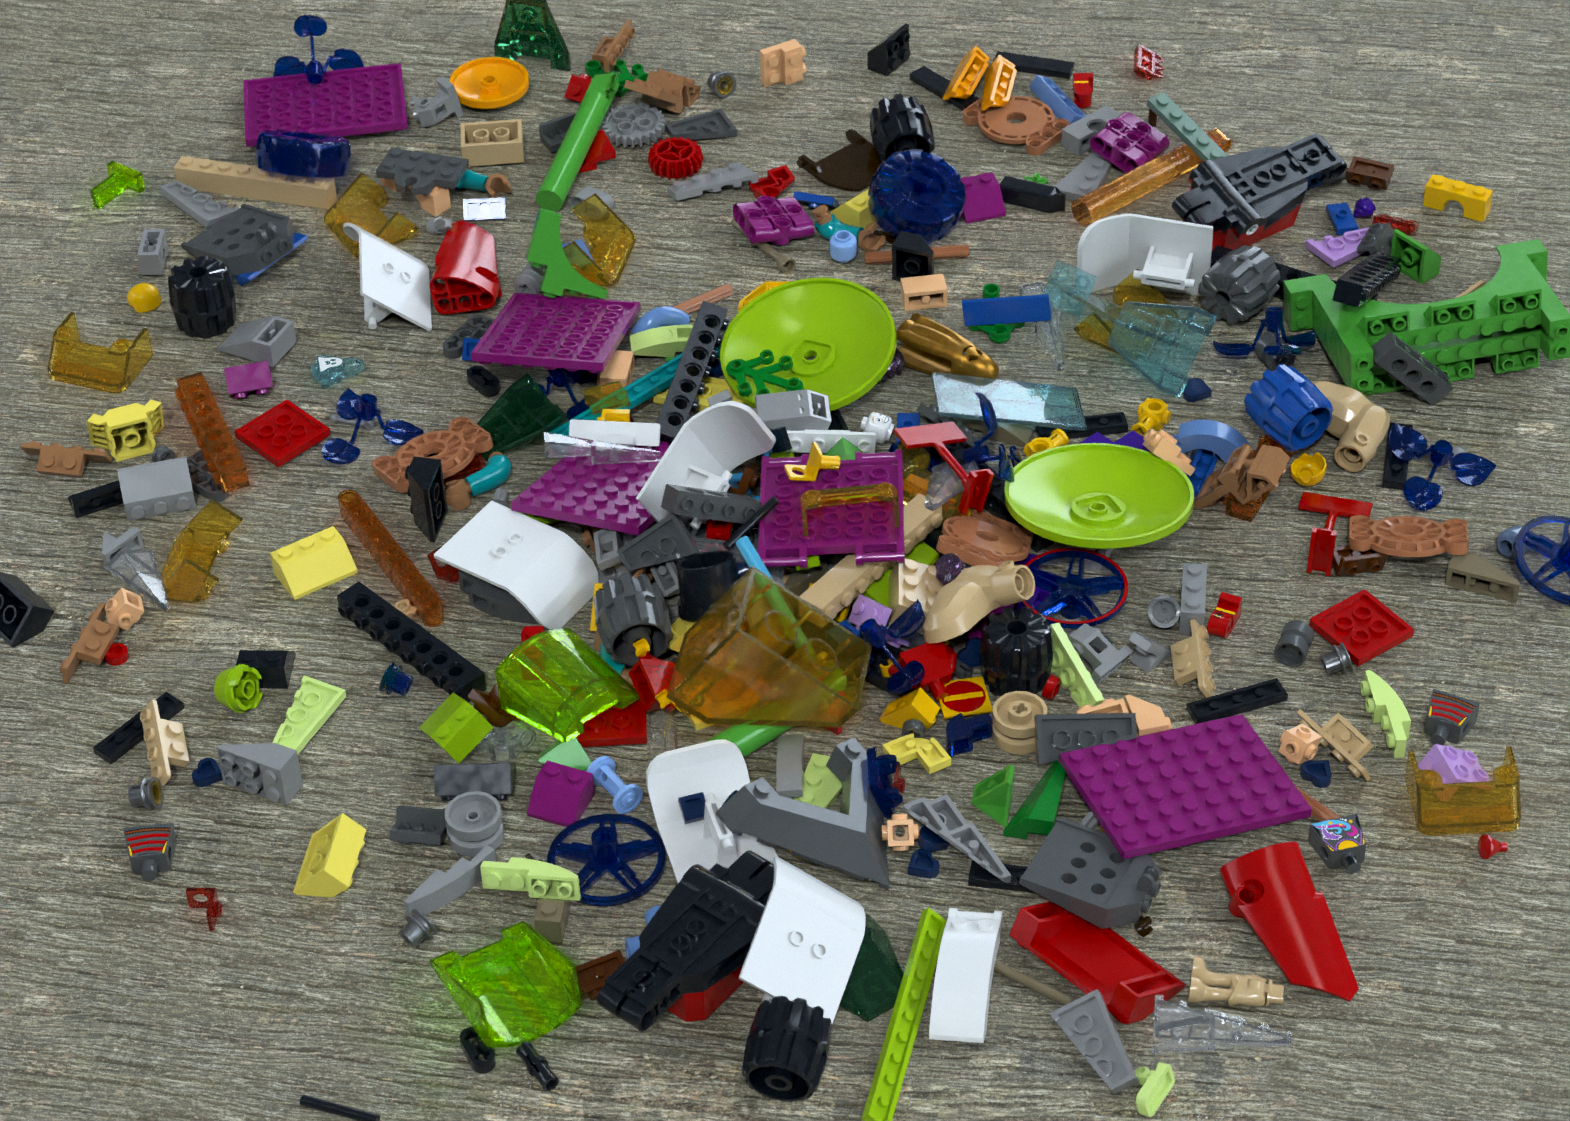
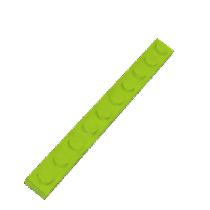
[861,907,947,1121]

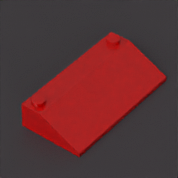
[1009,901,1186,1025]

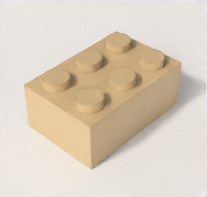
[461,119,524,167]
[889,559,944,634]

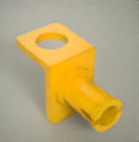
[784,442,840,481]

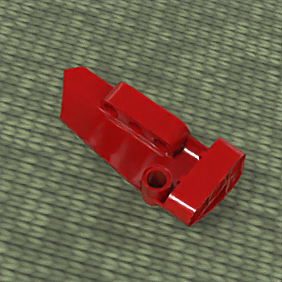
[429,220,502,314]
[1220,841,1359,1002]

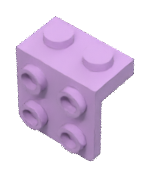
[848,594,910,648]
[1418,744,1493,802]

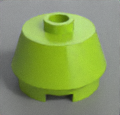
[214,664,263,713]

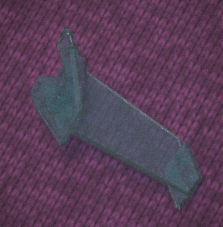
[1042,260,1217,398]

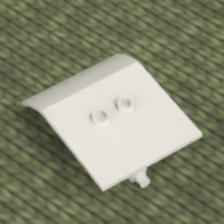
[1076,213,1213,296]
[343,222,432,331]
[636,401,776,530]
[434,500,599,630]
[646,739,778,883]
[738,856,866,1024]

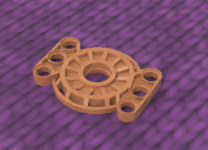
[963,96,1070,156]
[372,417,493,493]
[936,510,1034,567]
[1349,515,1469,557]

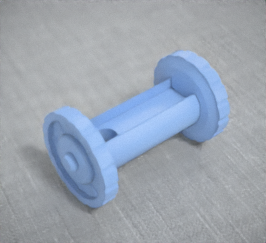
[586,756,643,814]

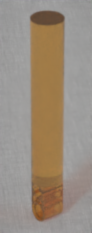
[1071,127,1233,226]

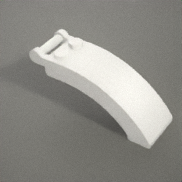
[929,908,1003,1043]

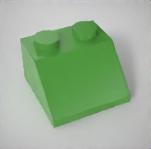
[1390,229,1441,284]

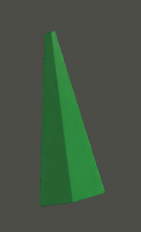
[1003,761,1067,839]

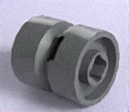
[1255,332,1296,371]
[1274,620,1314,667]

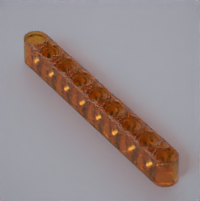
[338,490,444,627]

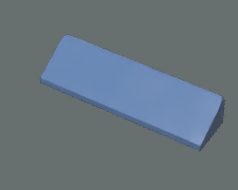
[1030,75,1086,124]

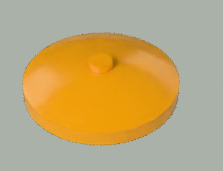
[449,57,529,109]

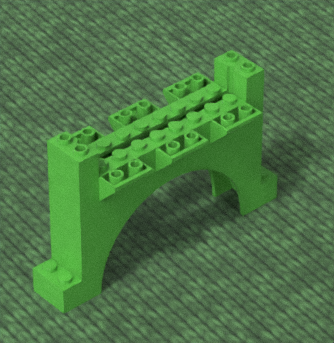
[1283,239,1570,396]

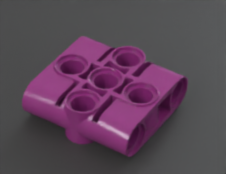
[1089,112,1170,175]
[733,196,814,245]

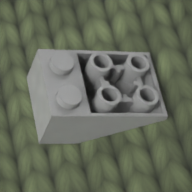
[218,316,297,367]
[755,389,831,431]
[216,743,303,806]

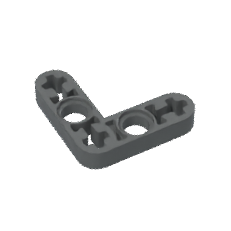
[443,315,494,359]
[187,439,230,502]

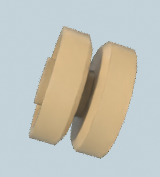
[992,691,1048,754]

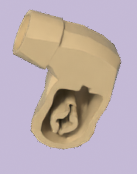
[1311,380,1390,472]
[922,560,1035,644]

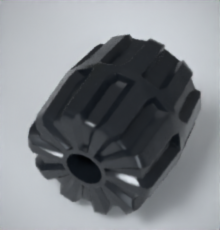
[870,93,935,173]
[168,256,236,339]
[979,606,1054,697]
[742,996,832,1102]

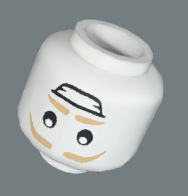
[860,411,895,444]

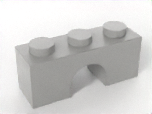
[1062,105,1121,156]
[1179,563,1207,634]

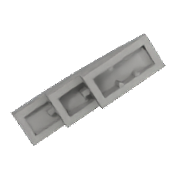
[776,734,805,798]
[404,845,496,916]

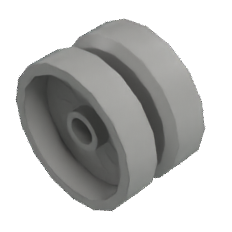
[445,791,504,857]

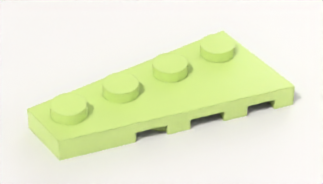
[1050,623,1104,707]
[272,675,346,755]
[794,753,842,809]

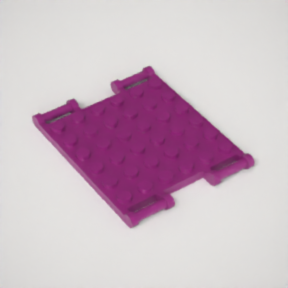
[758,449,905,568]

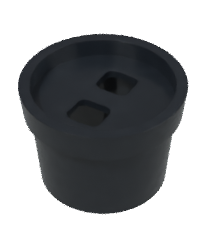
[676,551,744,621]

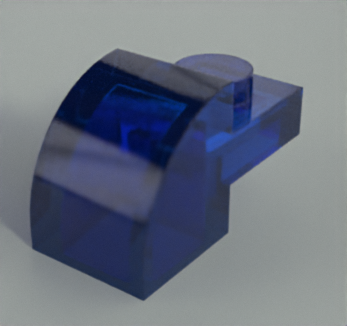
[946,713,992,757]

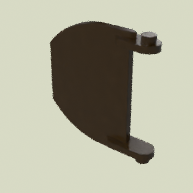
[797,129,888,191]

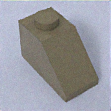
[534,898,571,943]

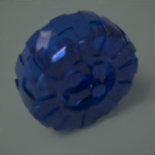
[256,129,351,178]
[868,149,966,244]

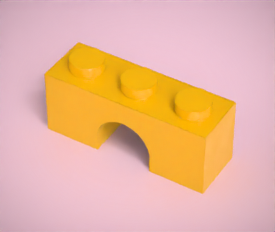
[1423,174,1493,222]

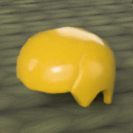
[127,282,162,313]
[1290,452,1327,487]

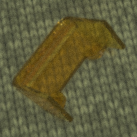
[563,193,636,287]
[47,312,153,394]
[153,499,243,602]
[1405,746,1521,836]

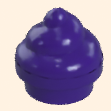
[1354,197,1376,218]

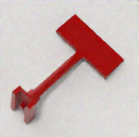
[894,421,994,514]
[1298,491,1373,577]

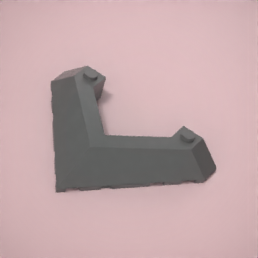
[716,738,890,890]

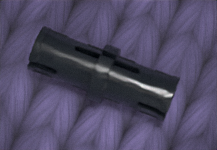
[516,1041,559,1091]

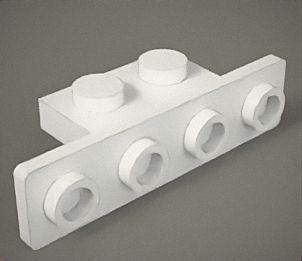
[569,419,661,449]
[784,429,876,453]

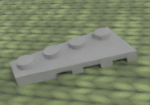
[1055,151,1114,204]
[666,162,759,201]
[160,181,239,228]
[1049,989,1139,1094]

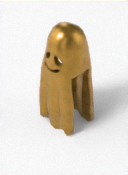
[892,313,999,389]

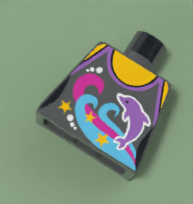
[1308,814,1366,874]

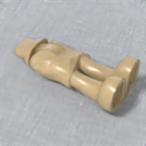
[1188,956,1284,1007]

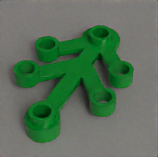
[585,59,649,97]
[968,284,1025,343]
[726,350,805,397]

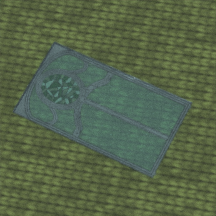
[931,372,1087,431]

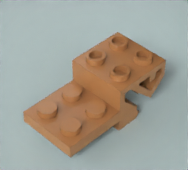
[624,69,701,114]
[1194,444,1290,510]

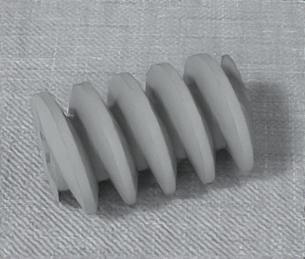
[514,261,545,294]

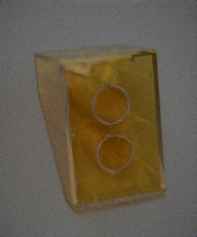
[666,566,872,727]

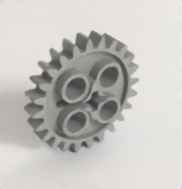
[601,102,666,148]

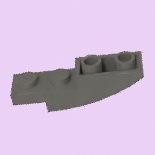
[458,570,538,624]

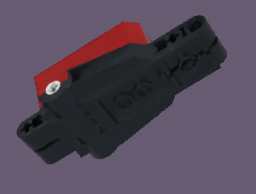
[1172,133,1347,251]
[597,850,774,1032]

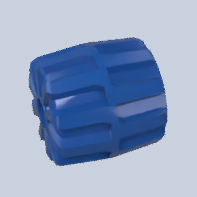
[1244,364,1333,452]

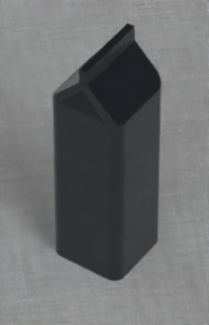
[1000,176,1066,213]

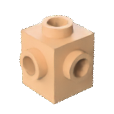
[105,587,144,631]
[1278,724,1322,765]
[882,814,919,851]

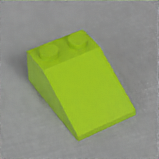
[419,692,494,764]

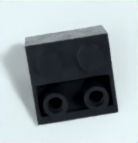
[867,23,910,76]

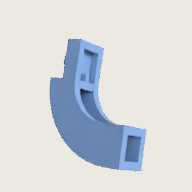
[1172,420,1249,463]

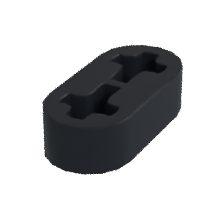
[467,366,500,397]
[459,1027,496,1074]

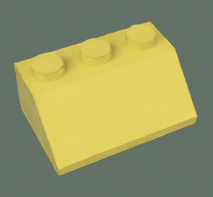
[830,177,904,228]
[270,526,358,600]
[293,813,366,898]

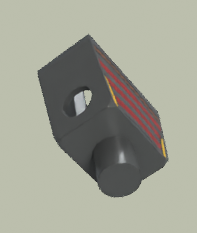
[1425,689,1480,745]
[124,823,177,881]

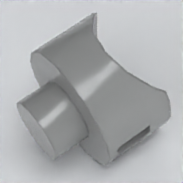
[1148,595,1180,628]

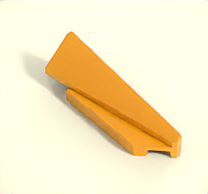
[942,45,990,100]
[981,55,1017,110]

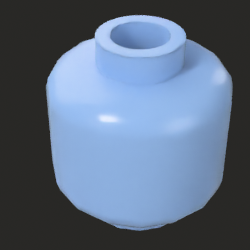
[829,230,857,263]

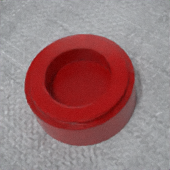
[104,643,129,666]
[1042,675,1062,701]

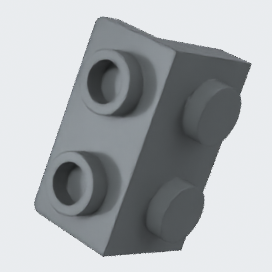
[539,112,575,153]
[1357,222,1393,255]
[390,806,447,847]

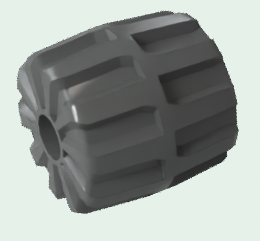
[1198,245,1281,325]
[594,573,672,667]

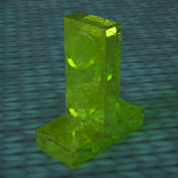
[90,161,145,209]

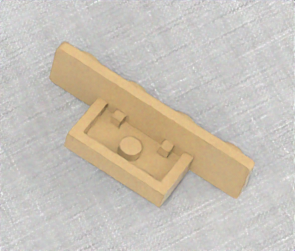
[1170,618,1216,698]
[140,700,190,788]
[1296,709,1374,782]

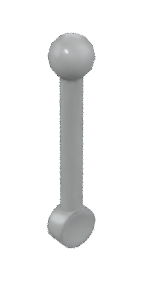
[330,414,374,430]

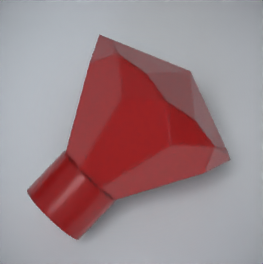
[1478,835,1508,859]

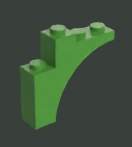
[525,208,608,299]

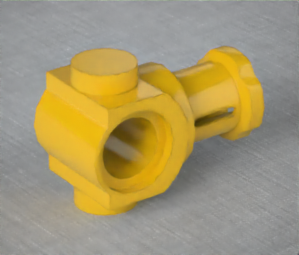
[1131,398,1172,437]
[1023,429,1069,458]

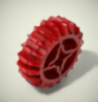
[648,136,703,180]

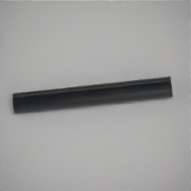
[723,496,779,551]
[300,1095,380,1121]

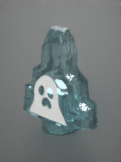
[311,354,365,389]

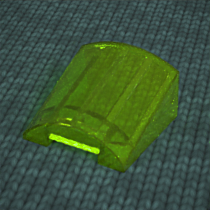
[495,628,640,743]
[430,921,582,1048]

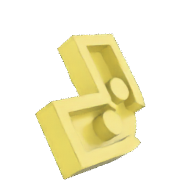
[882,734,951,774]

